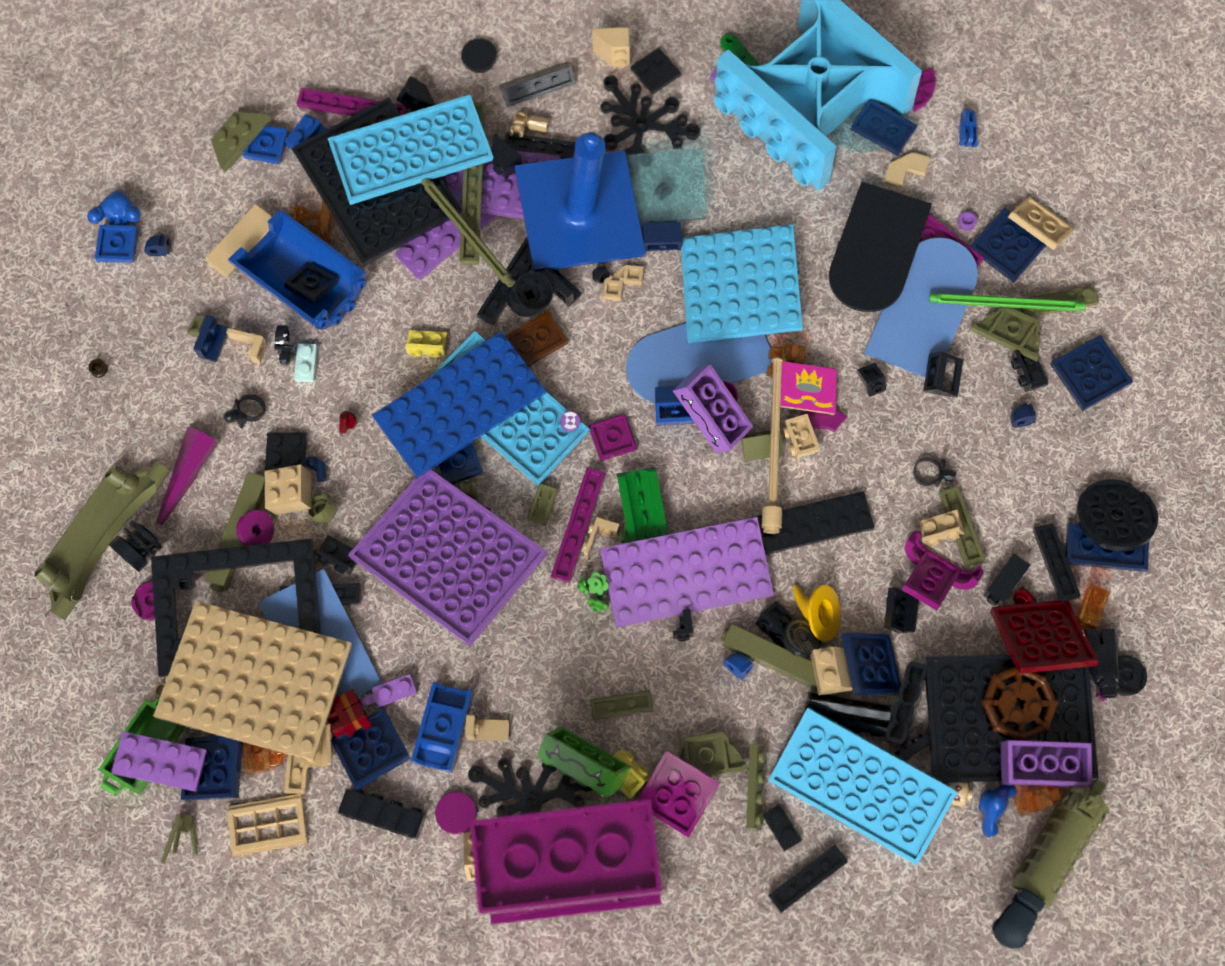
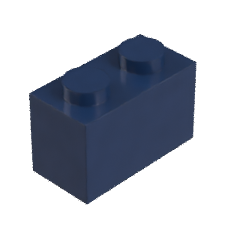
[643,220,682,251]

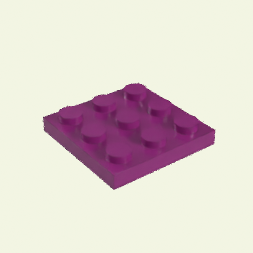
[637,750,721,838]

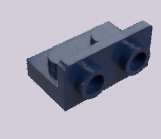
[193,315,228,362]

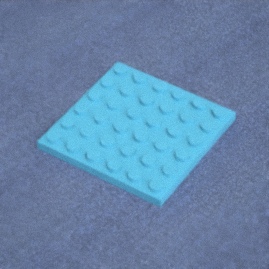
[681,224,803,343]

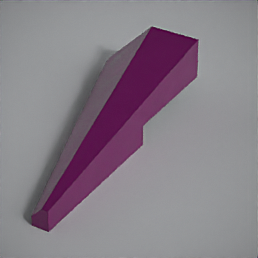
[156,427,218,525]

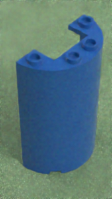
[228,209,367,330]

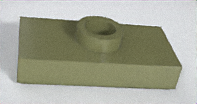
[527,483,559,526]

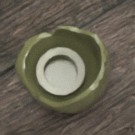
[307,492,337,523]

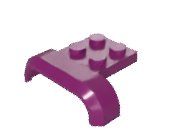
[902,531,984,610]

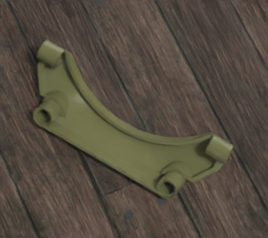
[34,462,170,620]

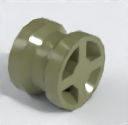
[460,479,478,499]

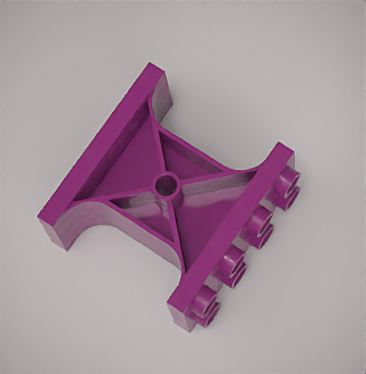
[470,799,662,926]

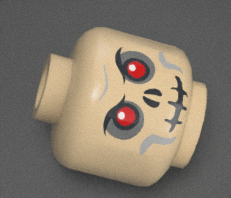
[945,782,973,807]

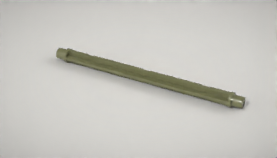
[421,178,515,287]

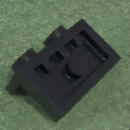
[542,268,582,307]
[1011,351,1049,392]
[314,535,357,575]
[756,601,796,649]

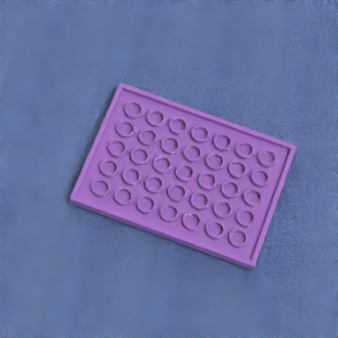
[348,470,548,647]

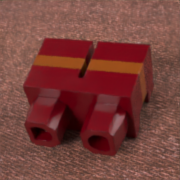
[328,688,372,738]

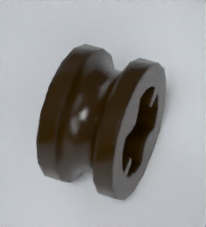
[88,359,108,378]

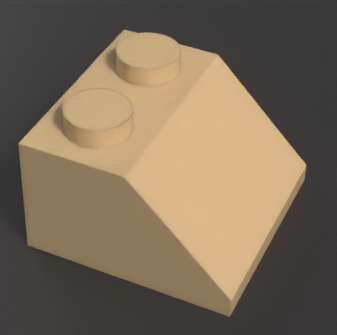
[592,27,630,68]
[810,647,853,696]

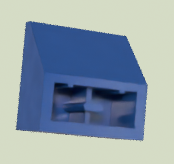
[655,386,695,426]

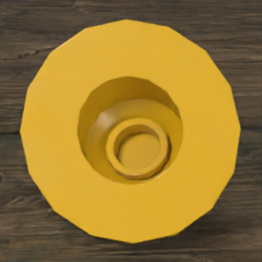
[793,585,841,642]

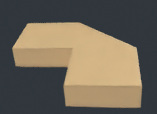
[884,152,930,187]
[602,264,644,301]

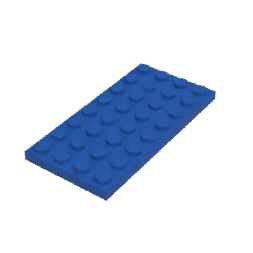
[372,332,546,478]

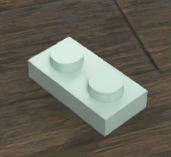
[294,344,318,382]

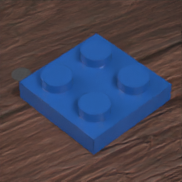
[243,125,289,165]
[95,225,138,263]

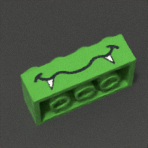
[536,726,632,797]

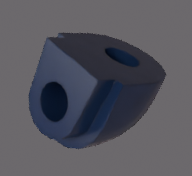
[144,234,171,256]
[1010,403,1036,428]

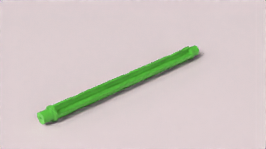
[929,292,1085,312]

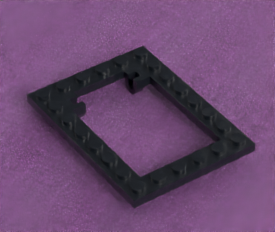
[151,538,321,677]

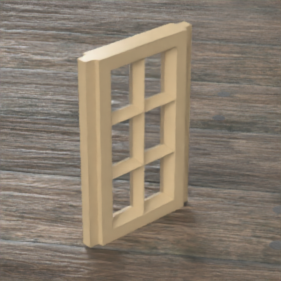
[227,794,308,857]

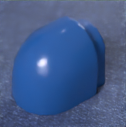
[723,653,754,680]

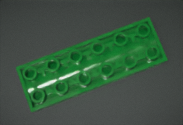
[616,467,669,543]

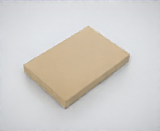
[1009,196,1074,250]

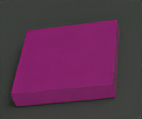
[588,414,637,462]

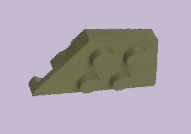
[211,112,271,172]
[971,307,1040,362]
[677,732,749,777]

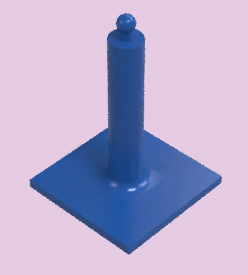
[514,132,646,272]

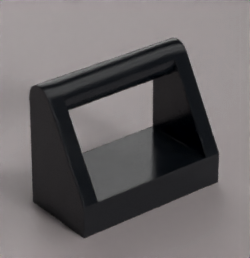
[923,352,963,398]

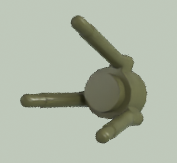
[161,814,197,864]

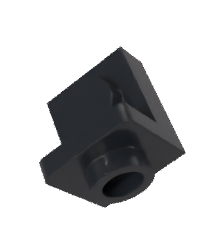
[857,363,886,397]
[673,609,693,642]

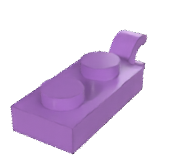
[360,674,417,707]

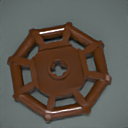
[981,666,1059,741]

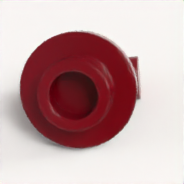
[339,411,357,434]
[1013,586,1037,604]

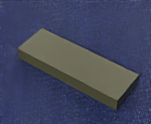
[590,690,653,721]

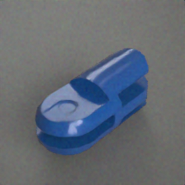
[959,108,978,148]

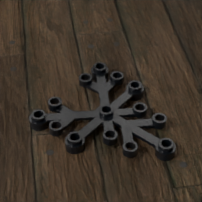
[600,75,700,177]
[468,758,593,817]

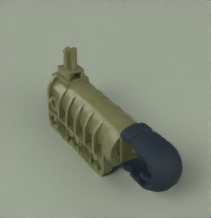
[992,778,1110,949]

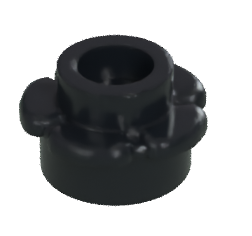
[592,265,609,284]

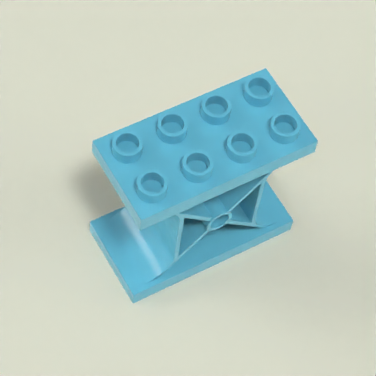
[714,0,922,191]

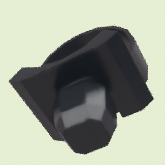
[274,325,297,365]
[224,394,266,429]
[913,458,956,487]

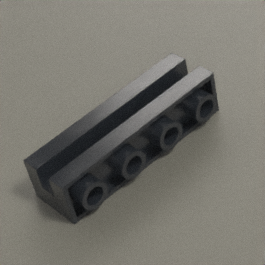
[805,692,891,737]

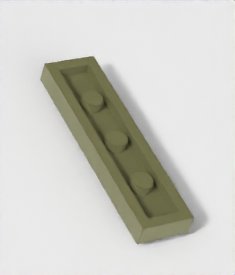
[1020,285,1099,317]
[938,487,985,567]
[746,744,766,831]

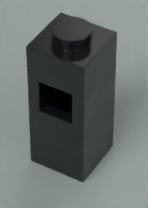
[984,554,1030,606]

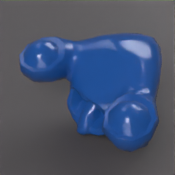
[87,189,141,225]
[978,783,1017,838]

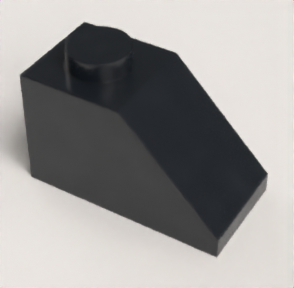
[396,76,436,111]
[492,134,522,179]

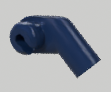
[305,456,327,482]

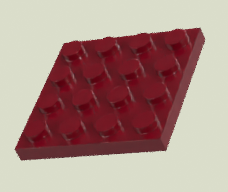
[990,600,1099,674]

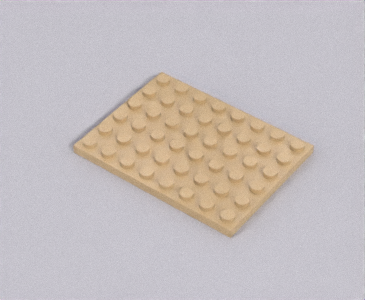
[154,601,352,761]

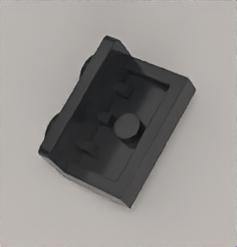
[884,587,919,634]

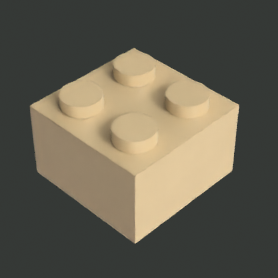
[265,464,312,515]

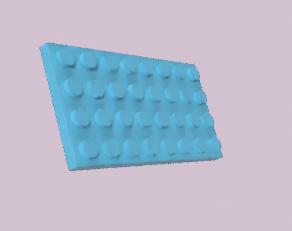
[328,95,493,205]
[429,331,590,486]
[768,707,958,865]

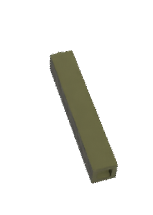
[205,472,265,592]
[721,624,836,696]

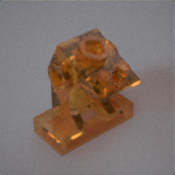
[288,200,332,242]

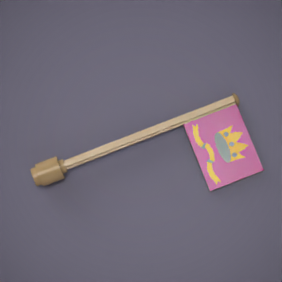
[762,357,837,534]

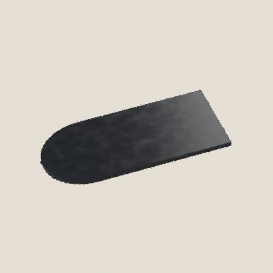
[829,181,932,312]

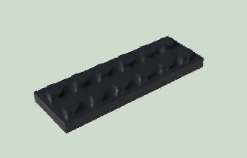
[750,491,875,555]

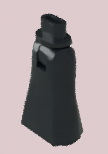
[1084,629,1120,699]

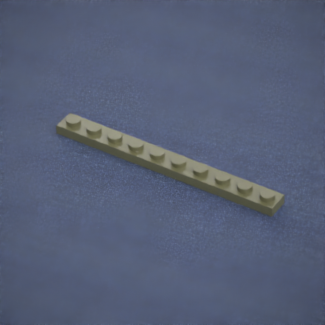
[459,102,486,265]

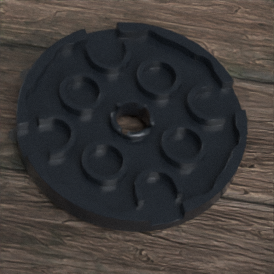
[1076,479,1158,551]

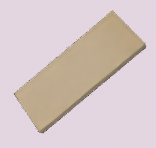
[206,204,272,277]

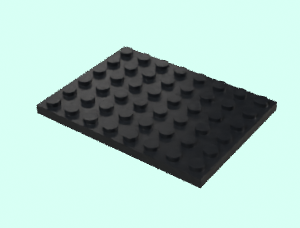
[291,97,462,266]
[924,655,1099,783]

